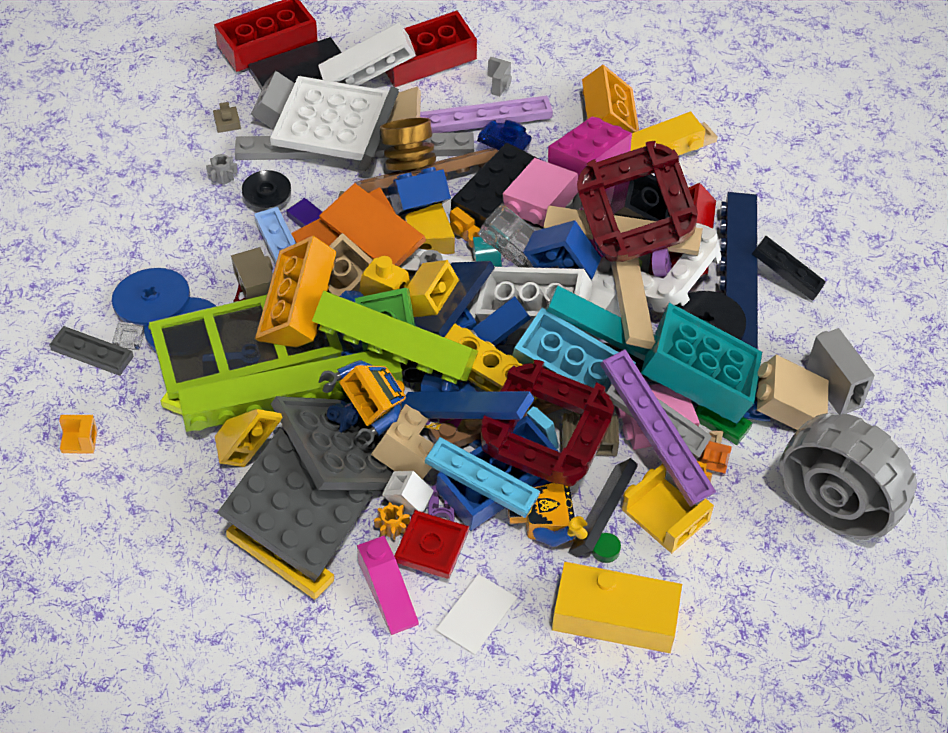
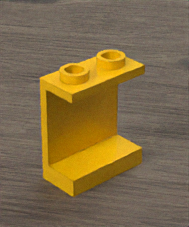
[622,463,714,554]

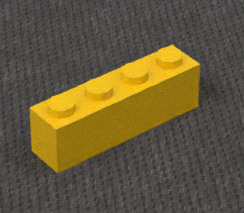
[630,111,705,156]

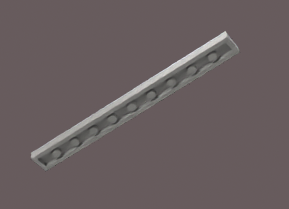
[235,132,474,160]

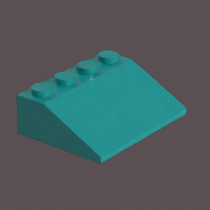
[641,302,763,424]

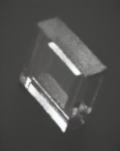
[112,322,144,350]

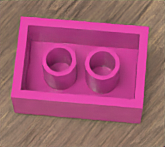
[548,117,632,178]

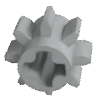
[206,154,238,184]

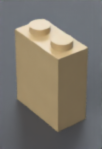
[756,354,829,430]

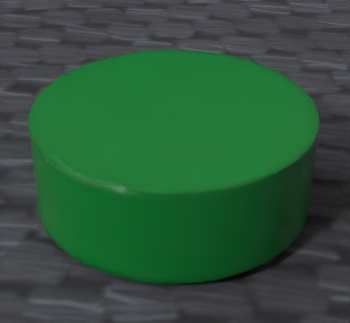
[592,533,621,563]

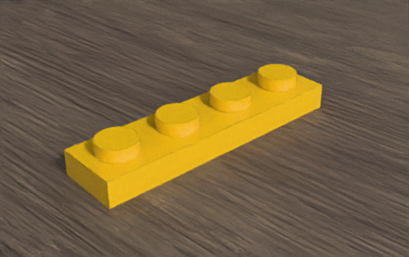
[226,525,334,600]

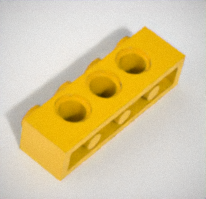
[444,323,538,412]

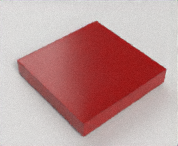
[394,510,469,579]

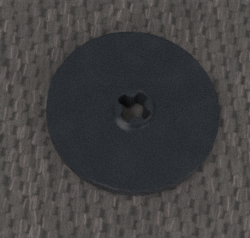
[675,291,746,340]

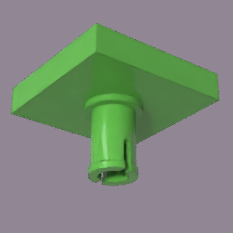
[355,288,415,352]

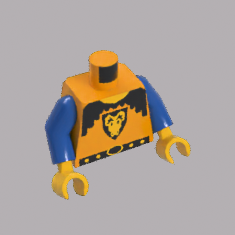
[508,479,588,547]

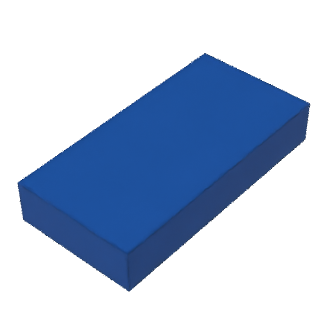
[472,296,531,346]

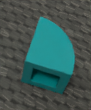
[473,235,502,267]

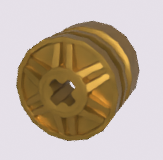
[380,117,436,170]

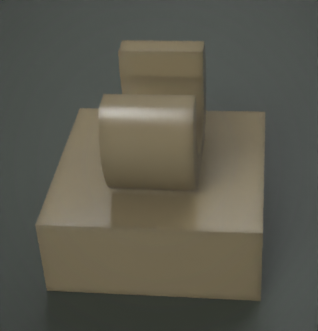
[213,102,241,133]

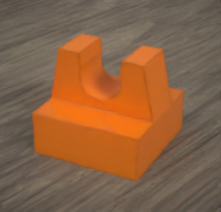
[700,441,732,474]

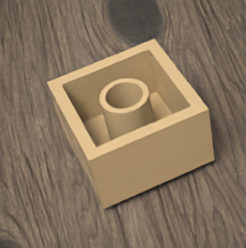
[327,233,373,296]

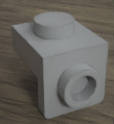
[488,57,512,97]

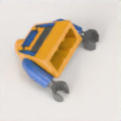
[319,360,406,449]

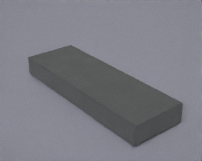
[49,326,134,376]

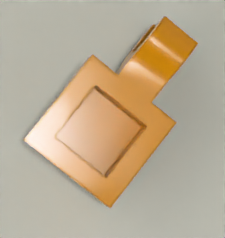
[450,207,487,248]

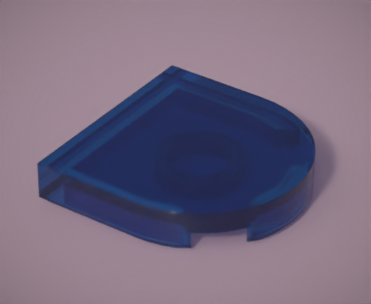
[477,120,532,152]

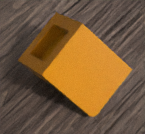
[59,415,98,454]

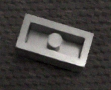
[250,71,295,129]

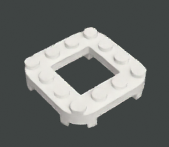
[597,223,721,312]

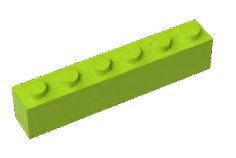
[312,291,478,384]

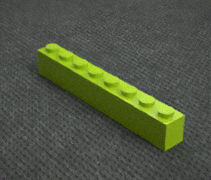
[178,350,402,432]

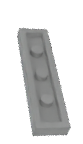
[606,384,712,460]

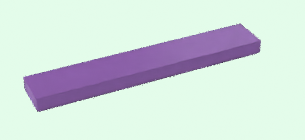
[600,349,716,507]

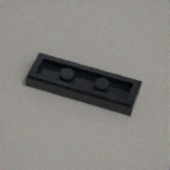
[752,235,826,301]

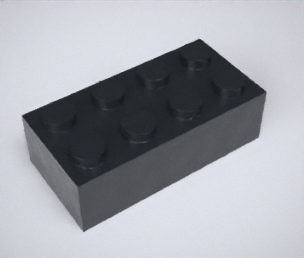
[451,142,543,236]

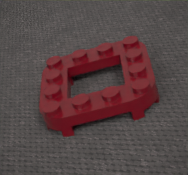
[577,141,698,262]
[481,360,614,487]

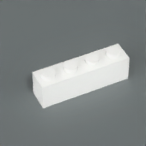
[318,22,416,86]

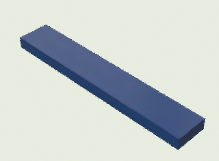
[401,391,534,420]

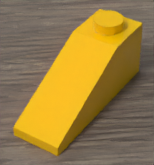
[215,409,283,467]

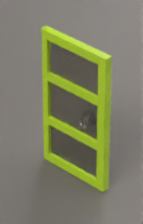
[148,295,343,400]

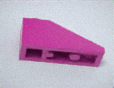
[357,536,419,635]

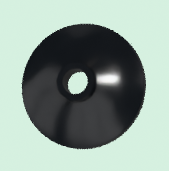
[242,170,291,208]

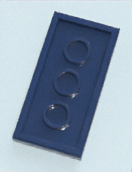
[414,261,495,337]

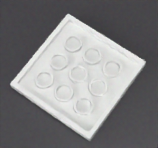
[270,76,389,161]

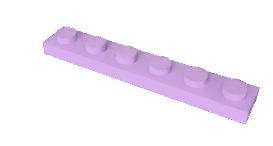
[420,96,553,133]

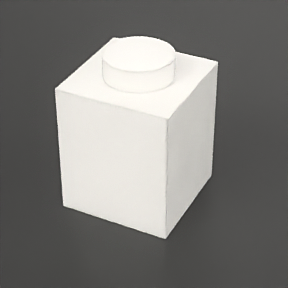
[382,471,434,514]

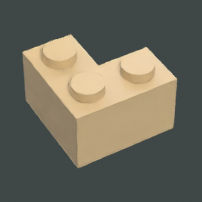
[371,404,434,480]

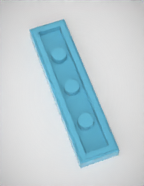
[425,437,540,518]

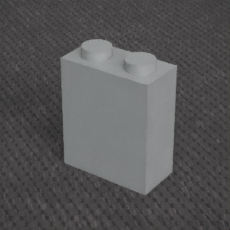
[806,328,875,415]

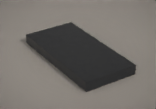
[248,37,342,90]

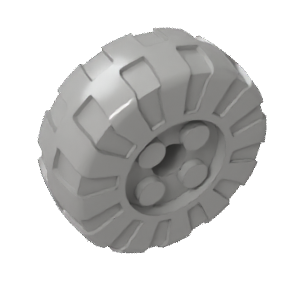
[779,413,917,540]

